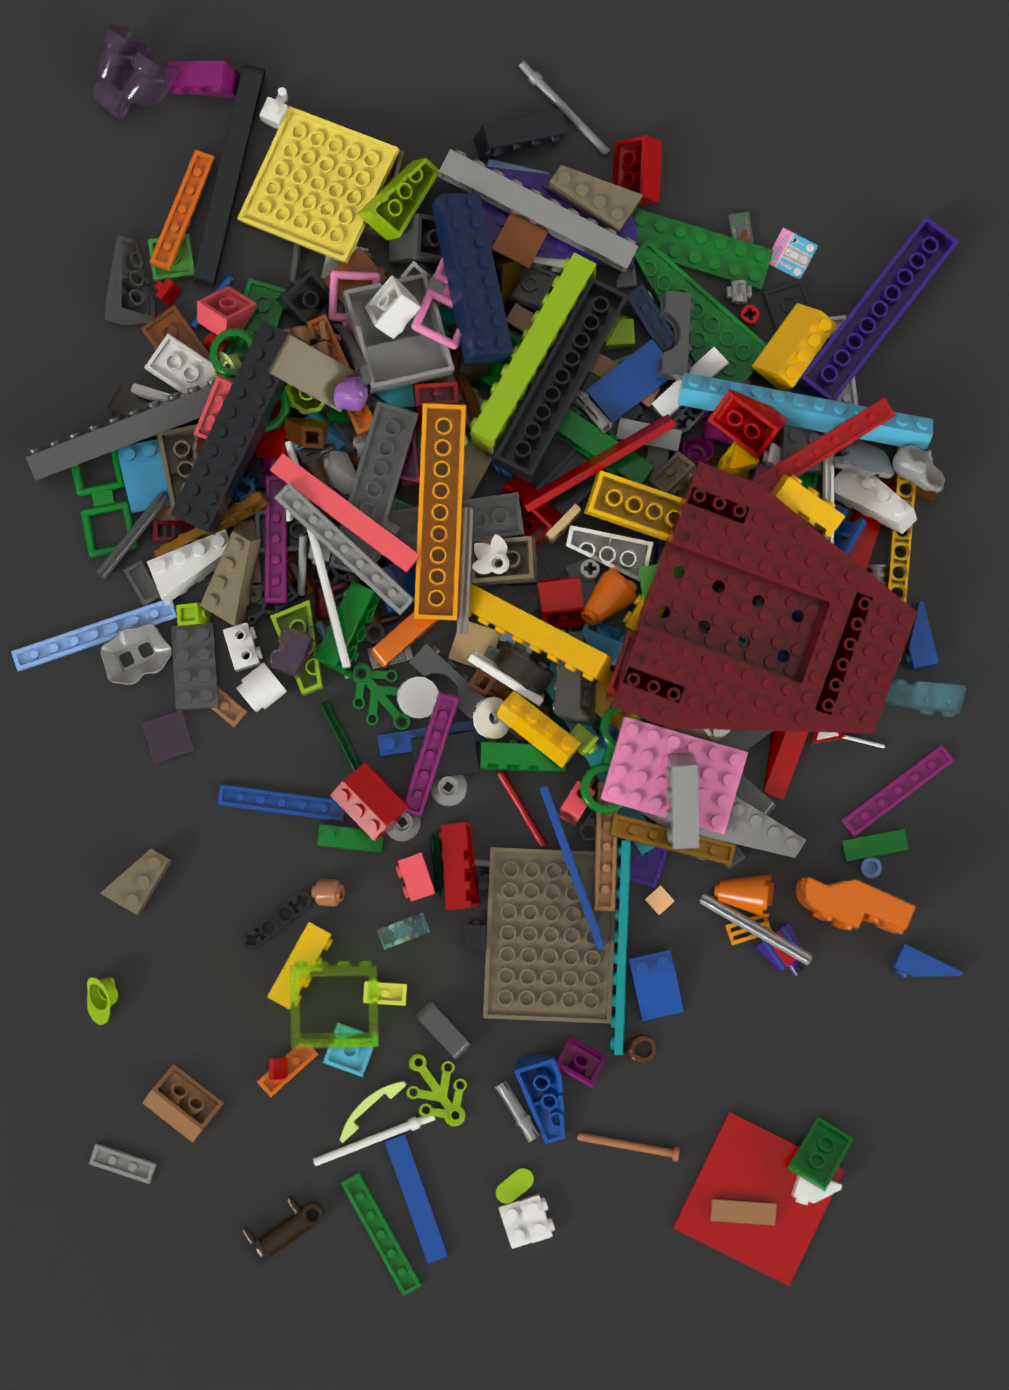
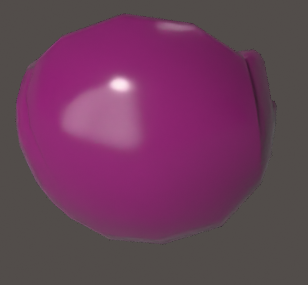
[681,436,715,467]

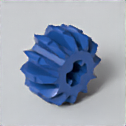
[232,472,262,503]

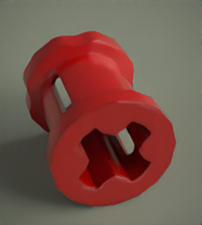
[739,305,759,328]

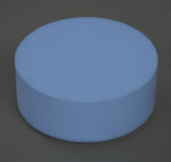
[860,857,882,879]

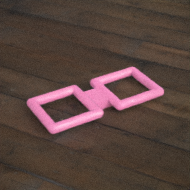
[411,257,461,350]
[328,270,381,343]

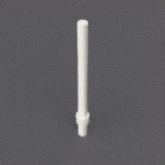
[313,1116,436,1166]

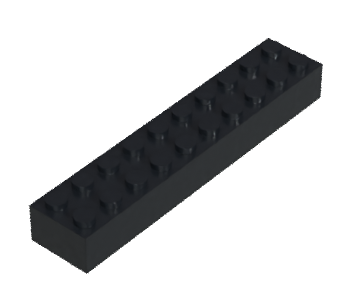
[494,277,629,483]
[170,320,307,535]

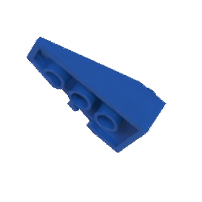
[514,1053,566,1144]

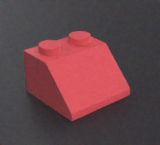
[197,286,257,340]
[396,853,436,902]

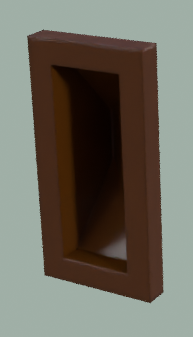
[287,553,318,599]

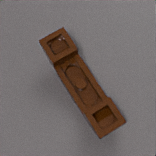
[467,667,550,716]

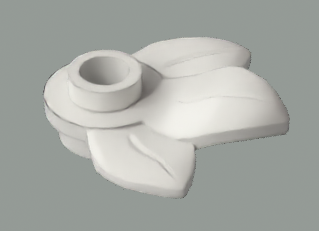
[472,534,509,574]

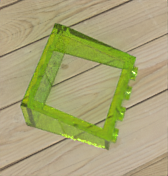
[290,960,378,1048]

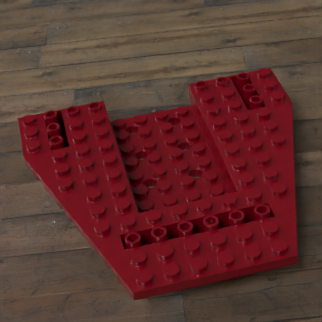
[611,462,917,733]

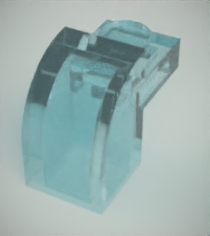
[377,912,430,950]

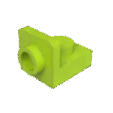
[176,603,211,626]
[569,723,599,756]

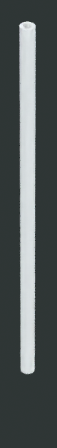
[285,441,351,669]

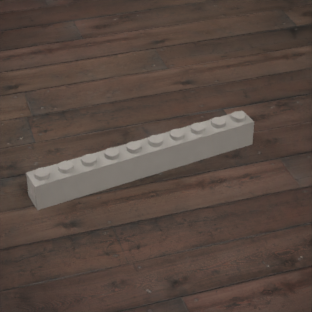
[438,149,639,273]

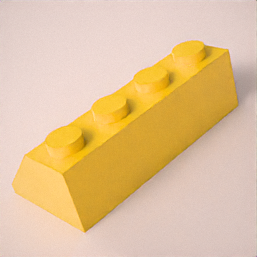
[751,303,838,391]

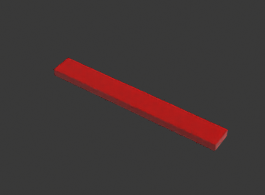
[750,397,896,493]
[521,414,676,512]

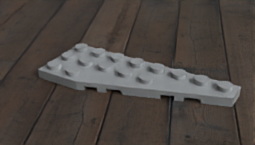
[637,796,806,858]

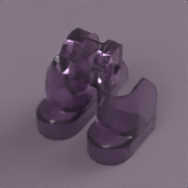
[92,25,179,119]

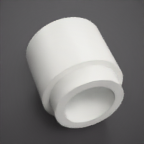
[237,662,287,712]

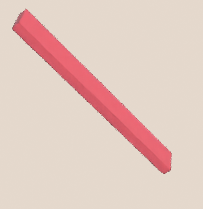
[270,453,420,573]

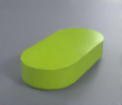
[496,1168,534,1204]

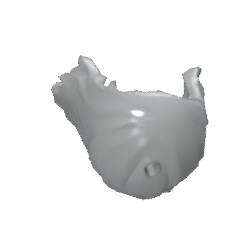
[892,444,945,493]

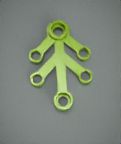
[406,1054,467,1126]

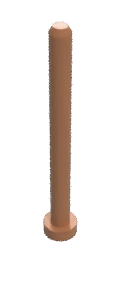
[577,1132,680,1162]

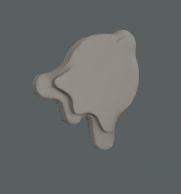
[833,439,895,478]

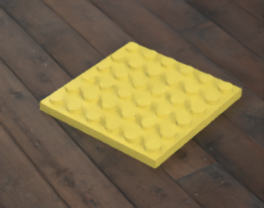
[237,106,400,264]

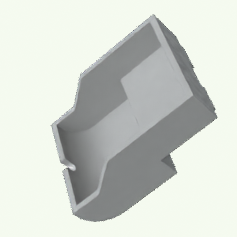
[343,273,454,394]

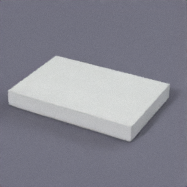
[144,334,213,394]

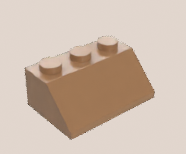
[143,1064,224,1143]

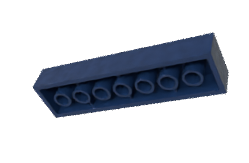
[431,193,513,364]

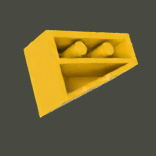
[771,474,845,537]

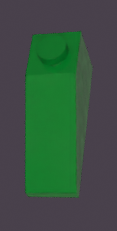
[317,824,384,853]

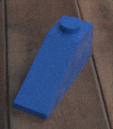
[904,601,939,670]
[891,944,963,978]

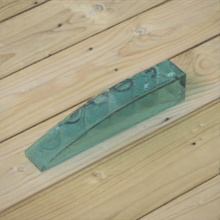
[885,680,966,717]

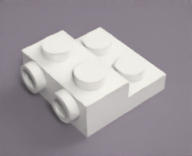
[498,1193,555,1249]

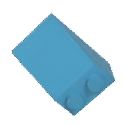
[117,439,171,514]

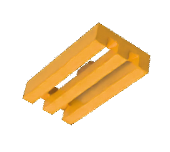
[725,915,772,946]

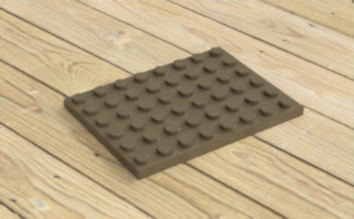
[483,847,618,1024]

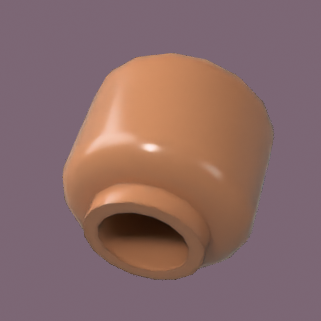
[311,878,344,907]

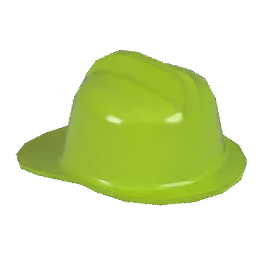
[87,977,118,1025]

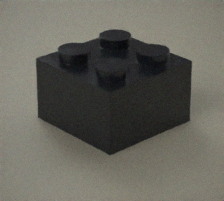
[276,269,339,329]

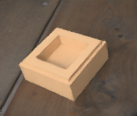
[644,885,674,915]

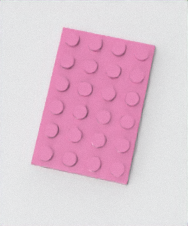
[600,717,748,835]

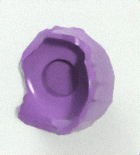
[334,376,369,411]

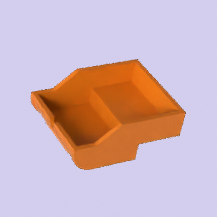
[796,877,916,935]

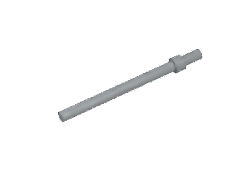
[518,61,610,156]

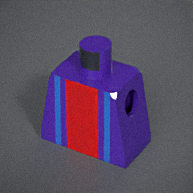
[755,923,804,976]

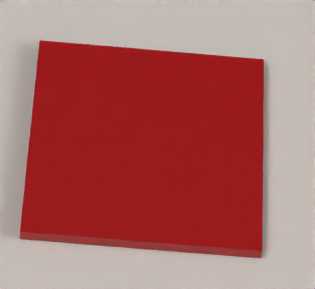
[673,1112,845,1286]

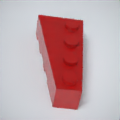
[439,822,480,911]

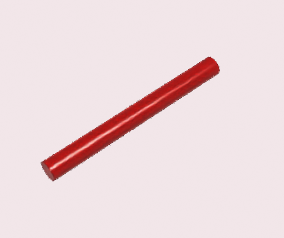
[497,771,547,847]

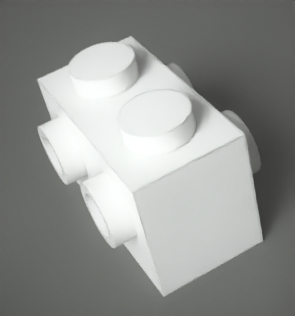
[223,622,263,672]

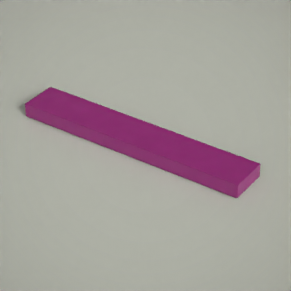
[265,476,288,603]
[404,690,459,817]
[841,744,955,837]

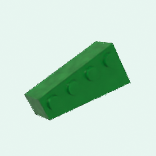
[314,582,380,678]

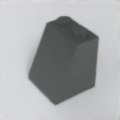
[389,213,442,266]

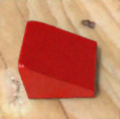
[269,1057,288,1080]

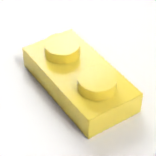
[363,981,407,1006]

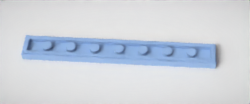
[11,600,177,672]

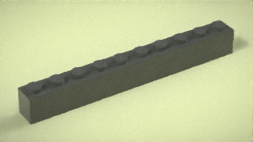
[25,378,216,481]

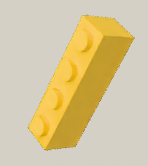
[496,690,581,768]
[267,922,333,1009]

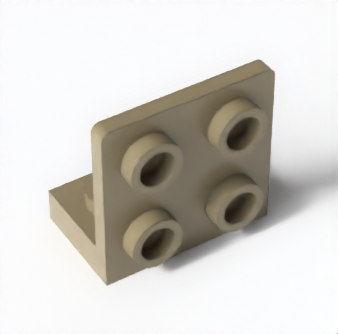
[649,451,697,498]

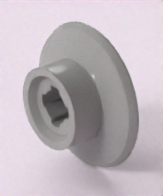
[430,774,467,806]
[387,812,422,842]

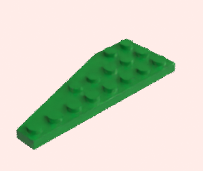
[634,239,767,383]

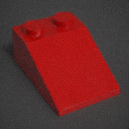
[708,389,788,459]

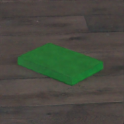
[787,1116,855,1191]

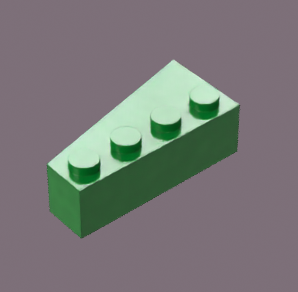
[480,739,566,772]

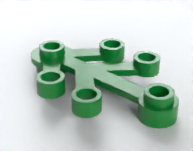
[351,663,411,731]

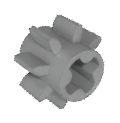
[726,280,752,304]

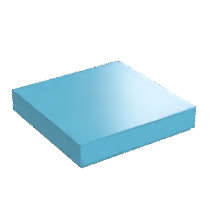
[323,1022,378,1077]

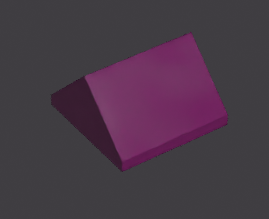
[556,1036,607,1088]

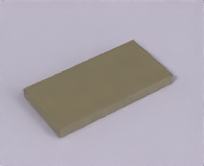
[268,334,358,412]

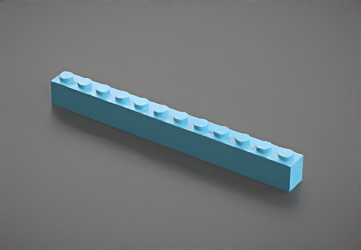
[678,372,933,451]

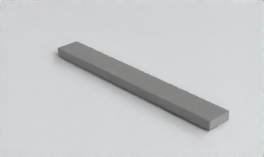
[274,482,415,615]

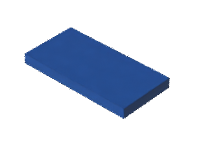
[586,339,669,423]

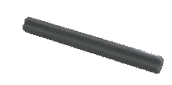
[97,492,169,578]

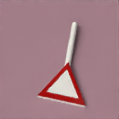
[811,732,885,748]

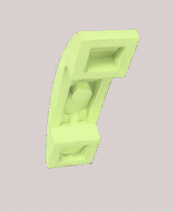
[340,1080,407,1143]

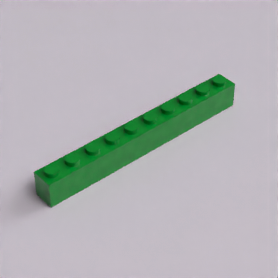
[466,362,654,485]

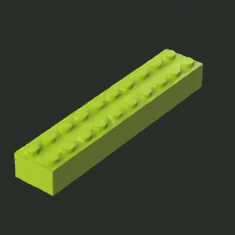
[469,252,597,455]

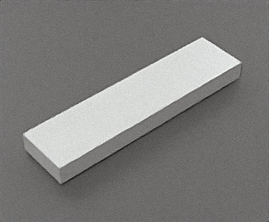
[652,347,729,416]
[468,650,545,706]

